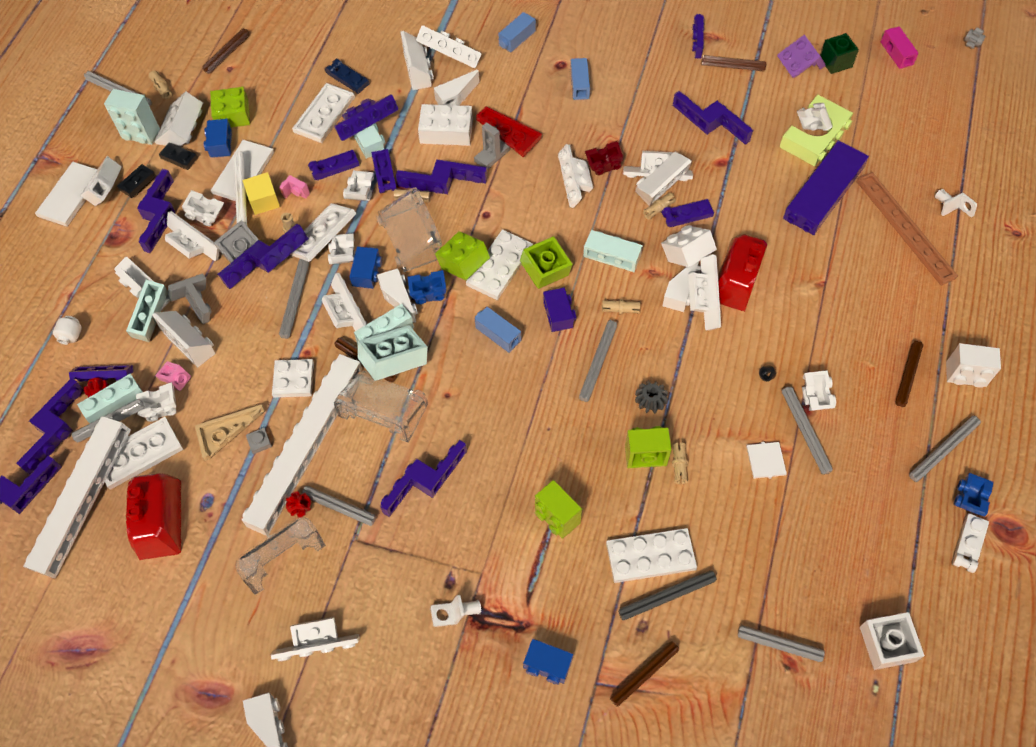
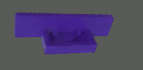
[334,94,398,141]

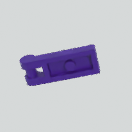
[692,14,704,59]
[371,149,396,193]
[308,150,360,180]
[661,199,714,227]

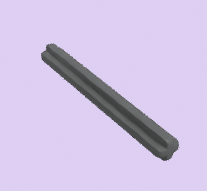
[618,570,717,620]

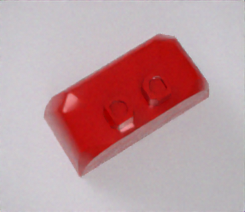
[718,234,768,312]
[126,473,181,560]

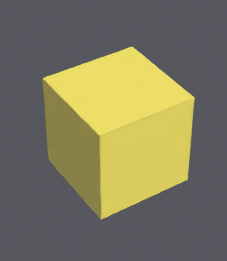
[242,172,280,215]

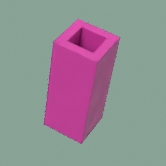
[881,26,919,69]

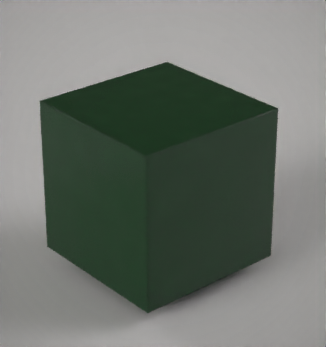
[820,33,859,74]

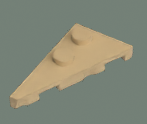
[195,404,265,461]

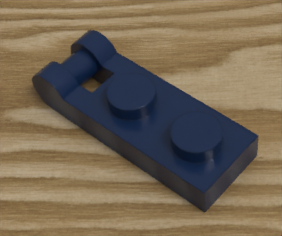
[325,58,369,94]

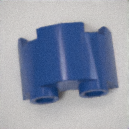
[407,270,446,304]
[954,473,994,517]

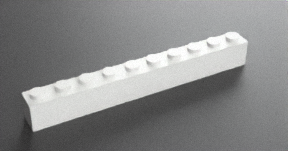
[242,354,363,536]

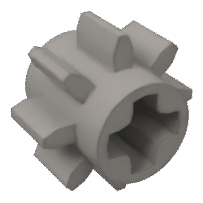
[964,27,986,49]

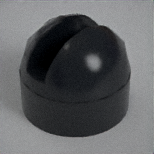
[759,365,777,382]

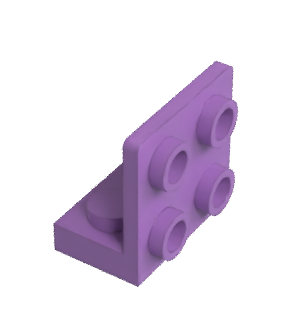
[777,34,826,78]

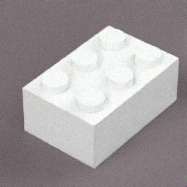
[418,104,473,146]

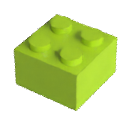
[210,86,250,128]
[435,231,490,281]
[520,236,573,289]
[625,426,671,468]
[535,480,582,539]

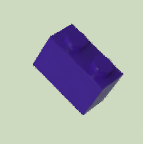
[543,287,576,332]

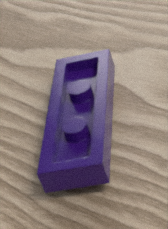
[69,365,134,382]

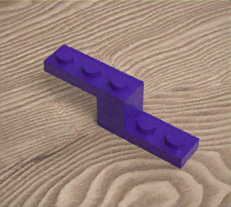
[673,91,753,145]
[396,159,487,194]
[137,169,176,254]
[218,224,309,289]
[16,378,84,475]
[380,440,467,517]
[0,456,62,514]

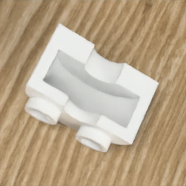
[797,103,833,131]
[343,170,374,201]
[182,190,224,226]
[328,233,356,265]
[802,370,836,411]
[136,382,176,422]

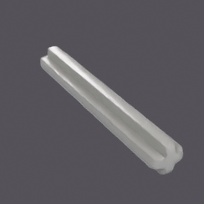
[72,399,144,442]
[302,486,376,526]
[738,625,825,662]

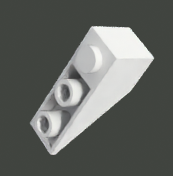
[434,69,479,106]
[80,156,122,206]
[662,261,701,312]
[377,268,418,323]
[243,693,288,747]

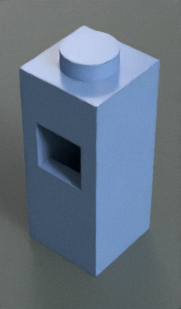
[499,12,536,52]
[570,58,590,100]
[475,307,521,353]

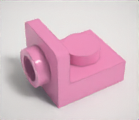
[280,175,310,199]
[155,361,191,391]

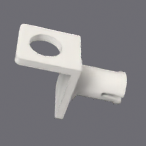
[935,189,977,217]
[430,595,481,627]

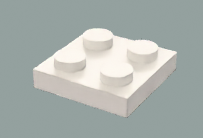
[272,359,314,398]

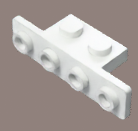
[416,26,481,68]
[558,144,593,208]
[623,150,693,181]
[165,211,219,261]
[688,254,721,331]
[114,257,171,309]
[321,273,367,331]
[271,617,360,661]

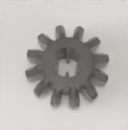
[635,380,668,414]

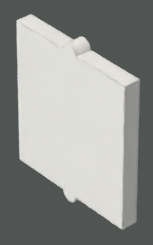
[746,442,787,479]

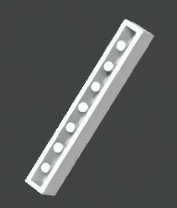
[23,416,131,579]

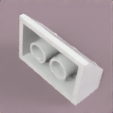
[400,31,433,90]
[154,91,203,147]
[635,152,692,206]
[152,311,215,368]

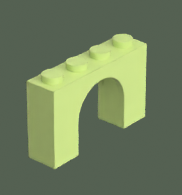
[780,95,853,166]

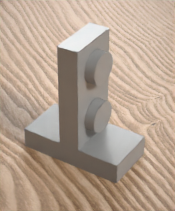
[474,122,510,170]
[168,274,211,324]

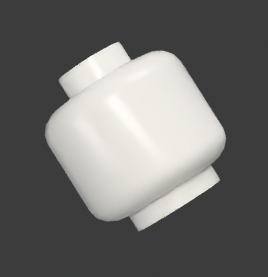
[53,316,82,345]

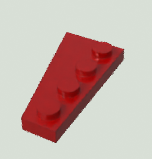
[476,106,542,157]

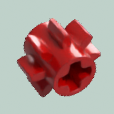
[84,378,109,398]
[286,491,311,518]

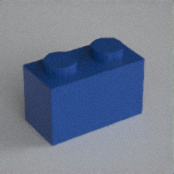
[204,119,232,158]
[349,247,382,289]
[523,639,574,685]

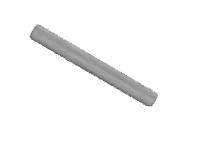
[84,71,152,106]
[279,259,309,339]
[579,320,617,402]
[782,387,833,475]
[909,416,981,482]

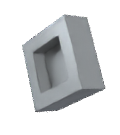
[246,428,272,454]

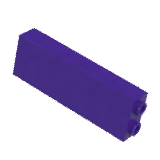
[783,140,869,235]

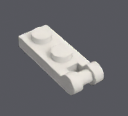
[952,513,989,573]

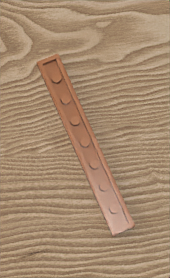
[857,172,958,286]

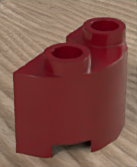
[585,140,623,175]

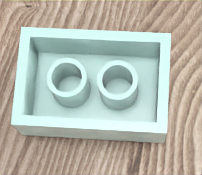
[104,89,160,145]
[358,325,428,381]

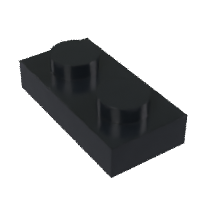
[159,142,198,170]
[117,164,156,198]

